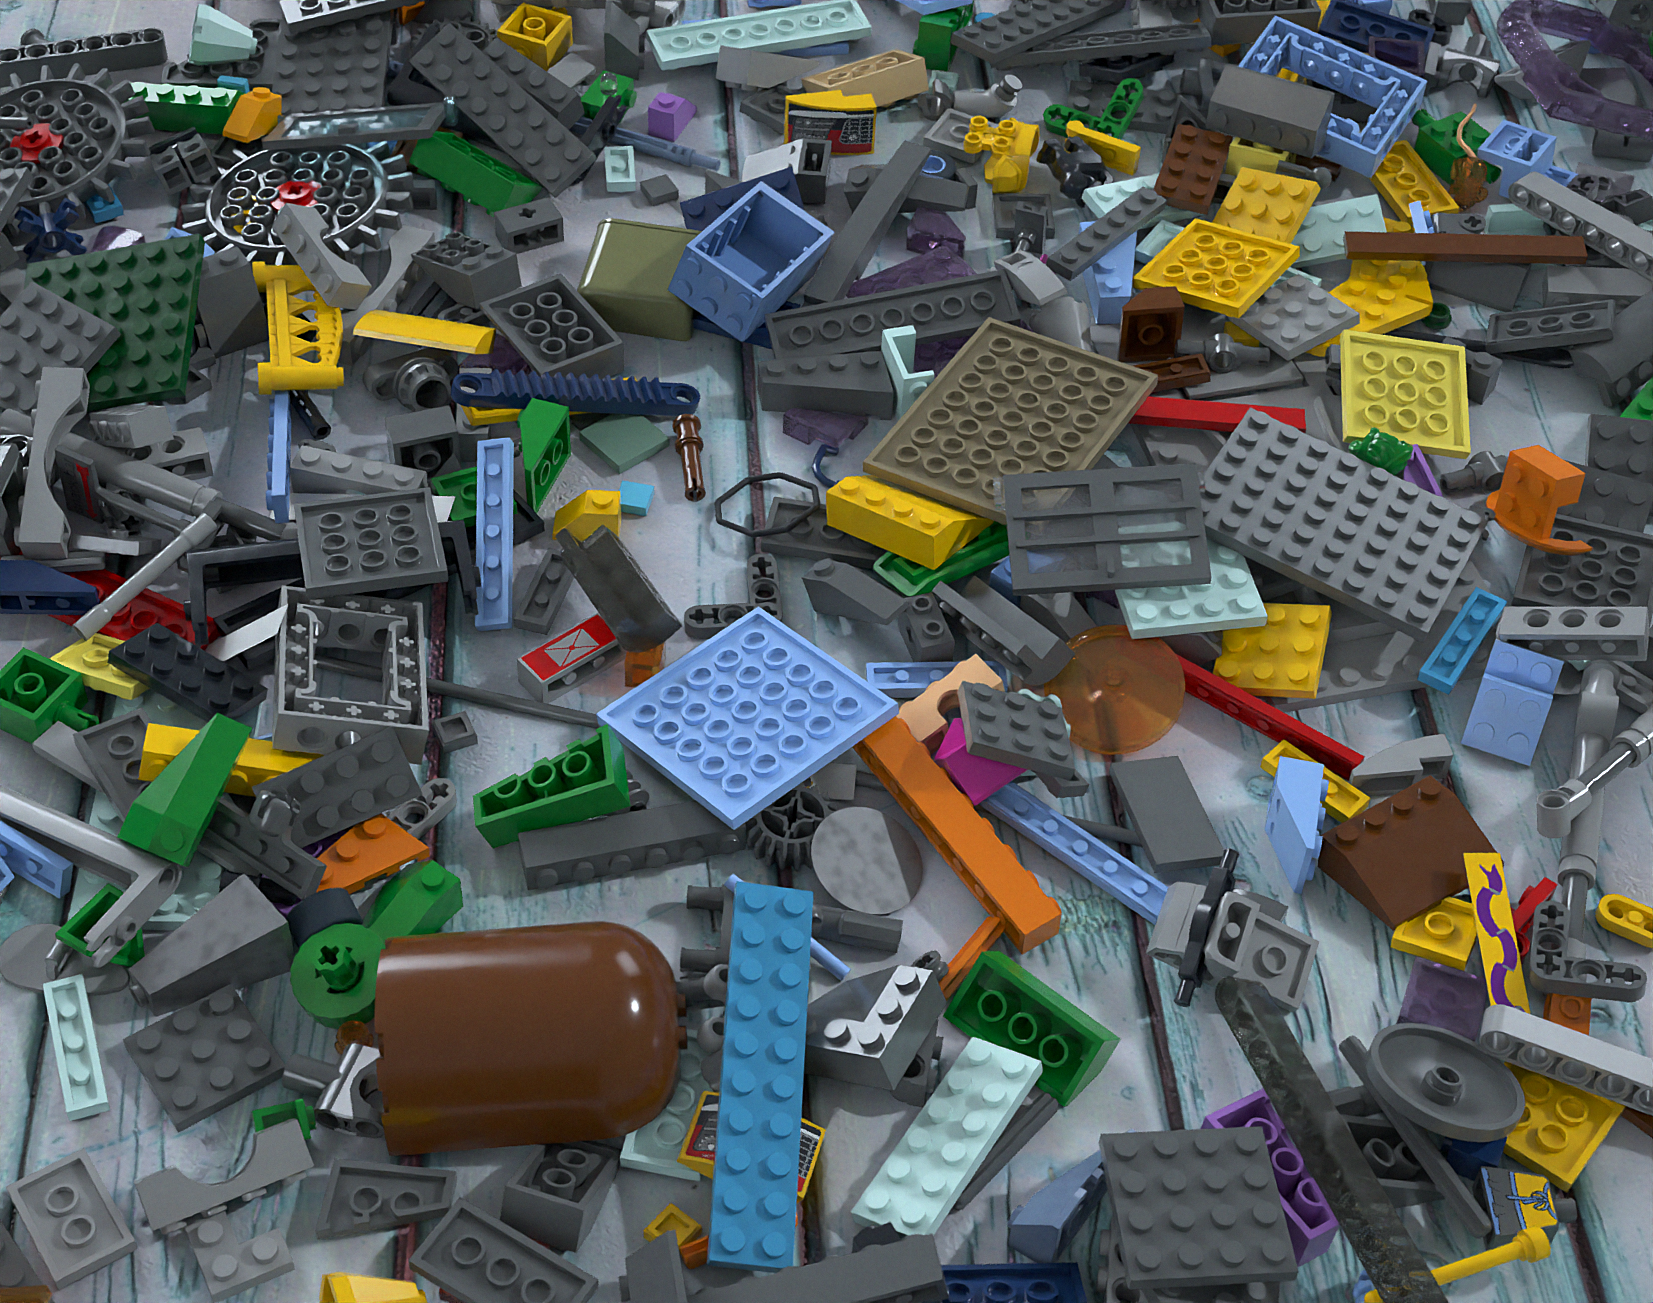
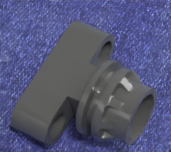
[362,347,458,412]

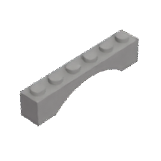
[316,224,435,366]
[14,367,90,560]

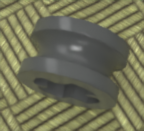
[911,950,949,982]

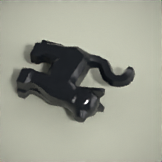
[1036,136,1114,208]

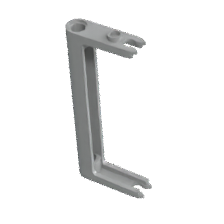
[0,785,182,968]

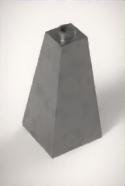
[129,874,295,1017]

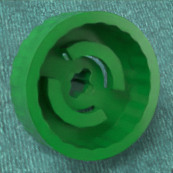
[290,923,385,1029]

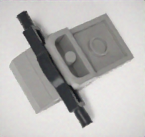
[1146,848,1319,1012]

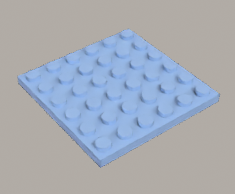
[596,606,899,830]

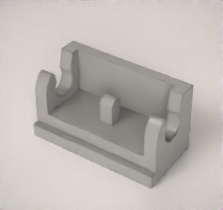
[547,52,596,89]

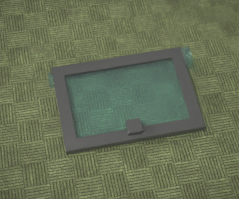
[263,96,458,150]

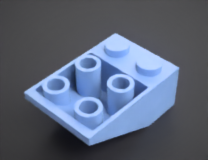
[1265,756,1329,894]

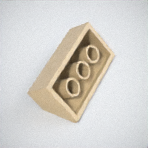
[801,49,929,107]

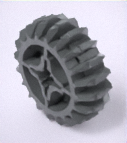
[745,782,838,872]

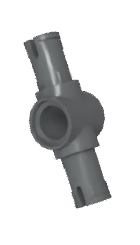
[1174,333,1270,374]
[1440,451,1508,494]

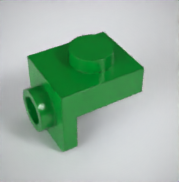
[251,1098,316,1141]

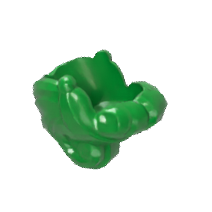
[1348,427,1413,476]

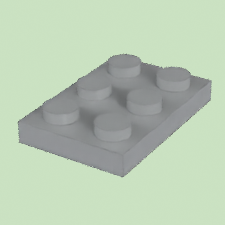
[6,1148,138,1290]

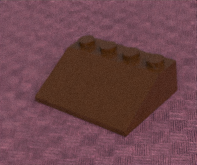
[1317,775,1504,931]

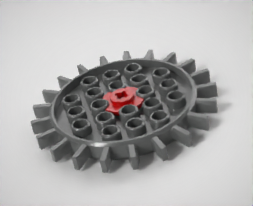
[0,63,154,237]
[181,127,415,272]

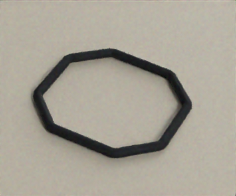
[714,472,820,538]

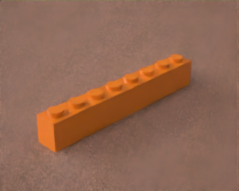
[853,716,1062,955]

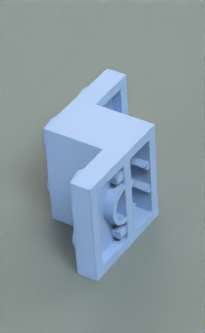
[1477,120,1578,198]
[1461,639,1564,766]

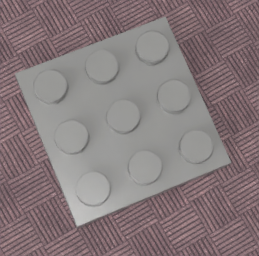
[1228,274,1360,361]

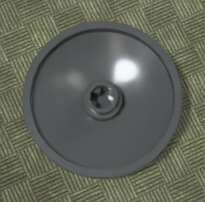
[1365,1023,1525,1142]

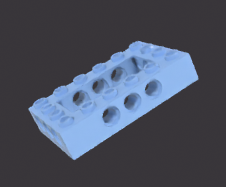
[1238,16,1427,178]

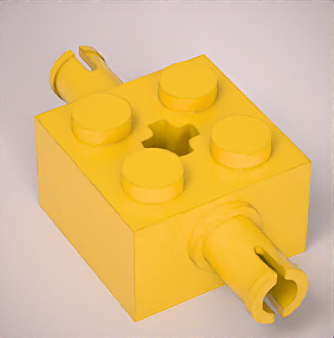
[497,2,573,71]

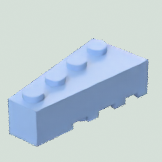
[1078,221,1137,325]

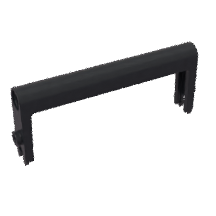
[387,22,626,183]
[184,520,481,648]

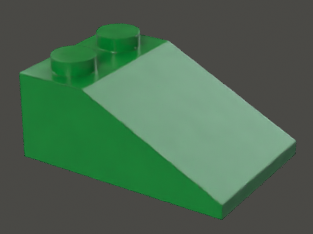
[517,398,571,513]

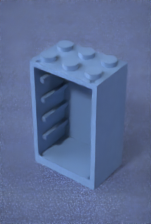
[668,181,835,342]

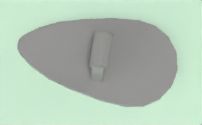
[0,923,129,996]

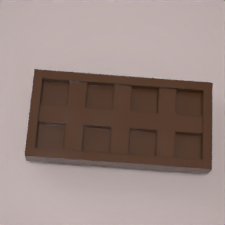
[1153,124,1233,215]

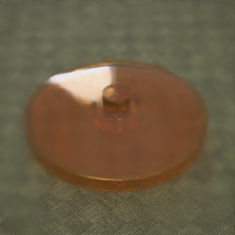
[1044,625,1185,754]

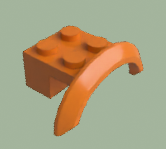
[1486,445,1592,556]

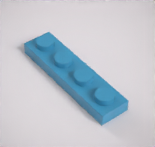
[1417,587,1507,695]

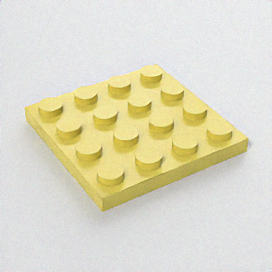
[1340,329,1471,459]

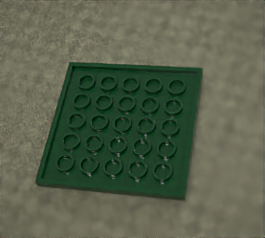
[2,234,205,413]

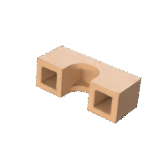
[896,654,1005,754]

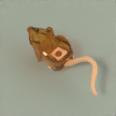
[1448,103,1488,213]

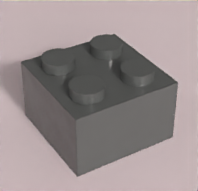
[384,405,462,483]

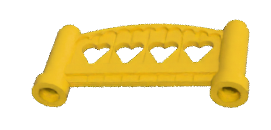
[252,261,344,395]

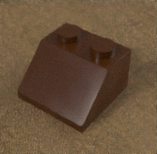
[1117,286,1185,362]

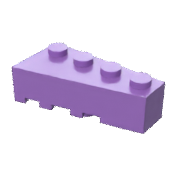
[1200,1087,1341,1267]

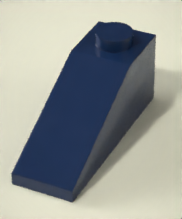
[0,560,100,615]

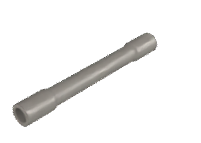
[72,513,217,641]

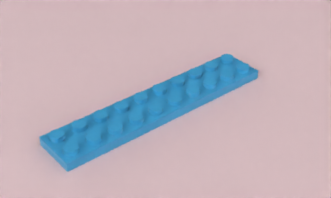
[707,881,814,1273]

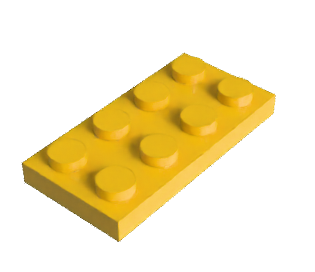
[1368,140,1459,225]

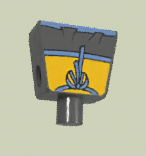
[1472,1167,1577,1251]

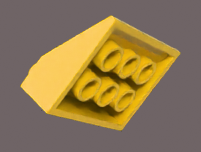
[826,475,993,570]

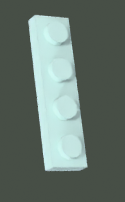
[43,974,110,1121]

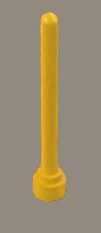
[1364,1225,1551,1303]

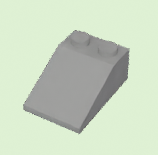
[715,45,819,92]

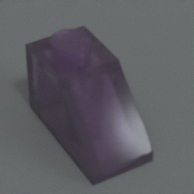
[906,206,966,264]

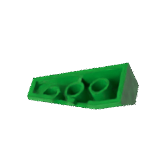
[340,860,463,993]

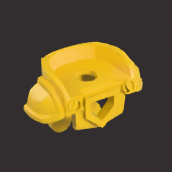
[963,116,1040,193]

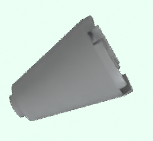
[1029,296,1092,352]

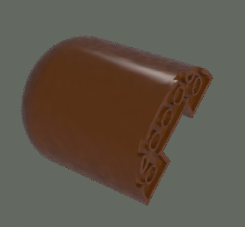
[375,921,688,1156]

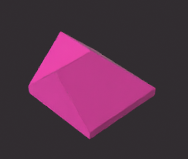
[934,718,1028,807]

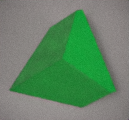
[55,883,145,967]

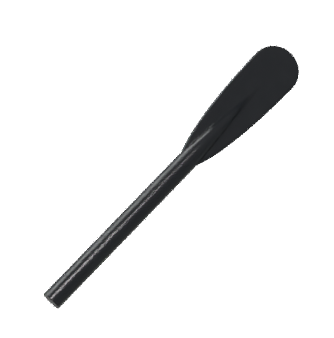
[1382,329,1574,368]

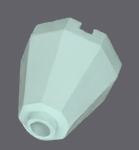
[188,4,257,66]

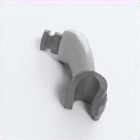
[918,74,1022,121]

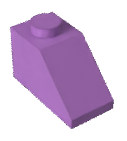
[648,92,697,142]

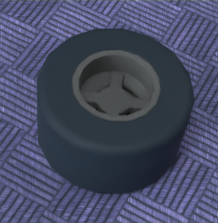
[286,887,363,949]

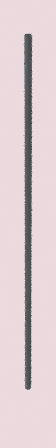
[314,654,1142,847]

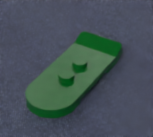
[873,521,1031,598]

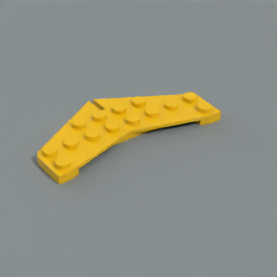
[1305,217,1433,357]

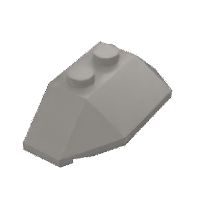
[1494,40,1591,102]

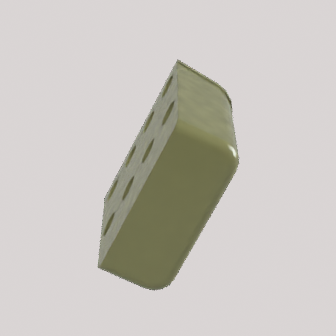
[577,218,702,342]

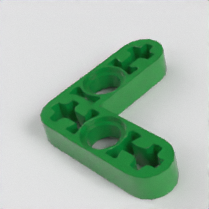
[1043,78,1143,140]

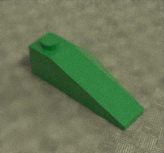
[117,713,253,867]

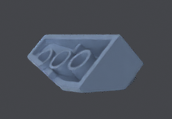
[1007,1128,1137,1263]

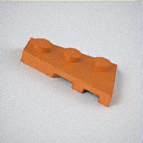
[316,813,430,894]

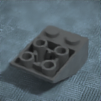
[741,138,832,204]
[411,232,522,309]

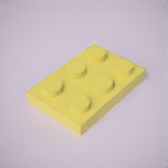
[49,633,149,700]

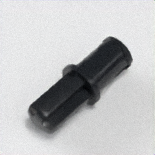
[219,869,297,906]

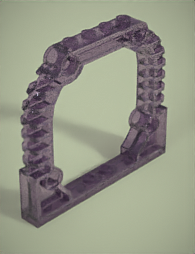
[1497,0,1653,142]

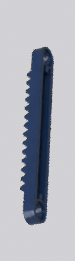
[450,369,700,416]

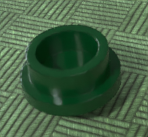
[1421,302,1452,329]

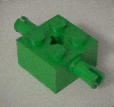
[1412,108,1502,185]
[0,647,99,744]

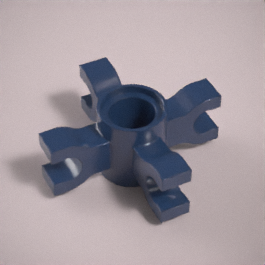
[14,198,87,264]

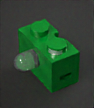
[580,70,637,123]

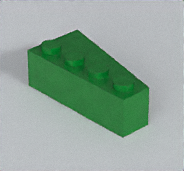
[473,723,631,848]

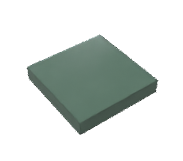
[579,413,670,474]

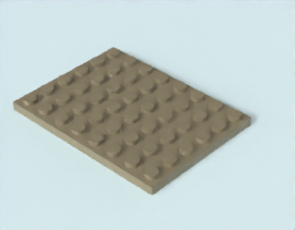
[863,317,1158,537]

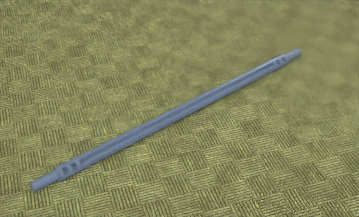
[388,61,721,171]

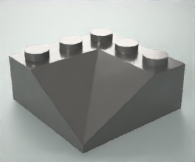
[804,965,947,1091]

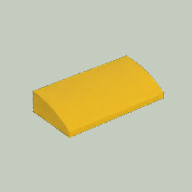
[353,310,496,354]

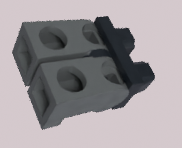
[148,127,220,196]

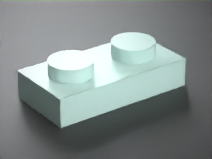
[604,146,636,192]

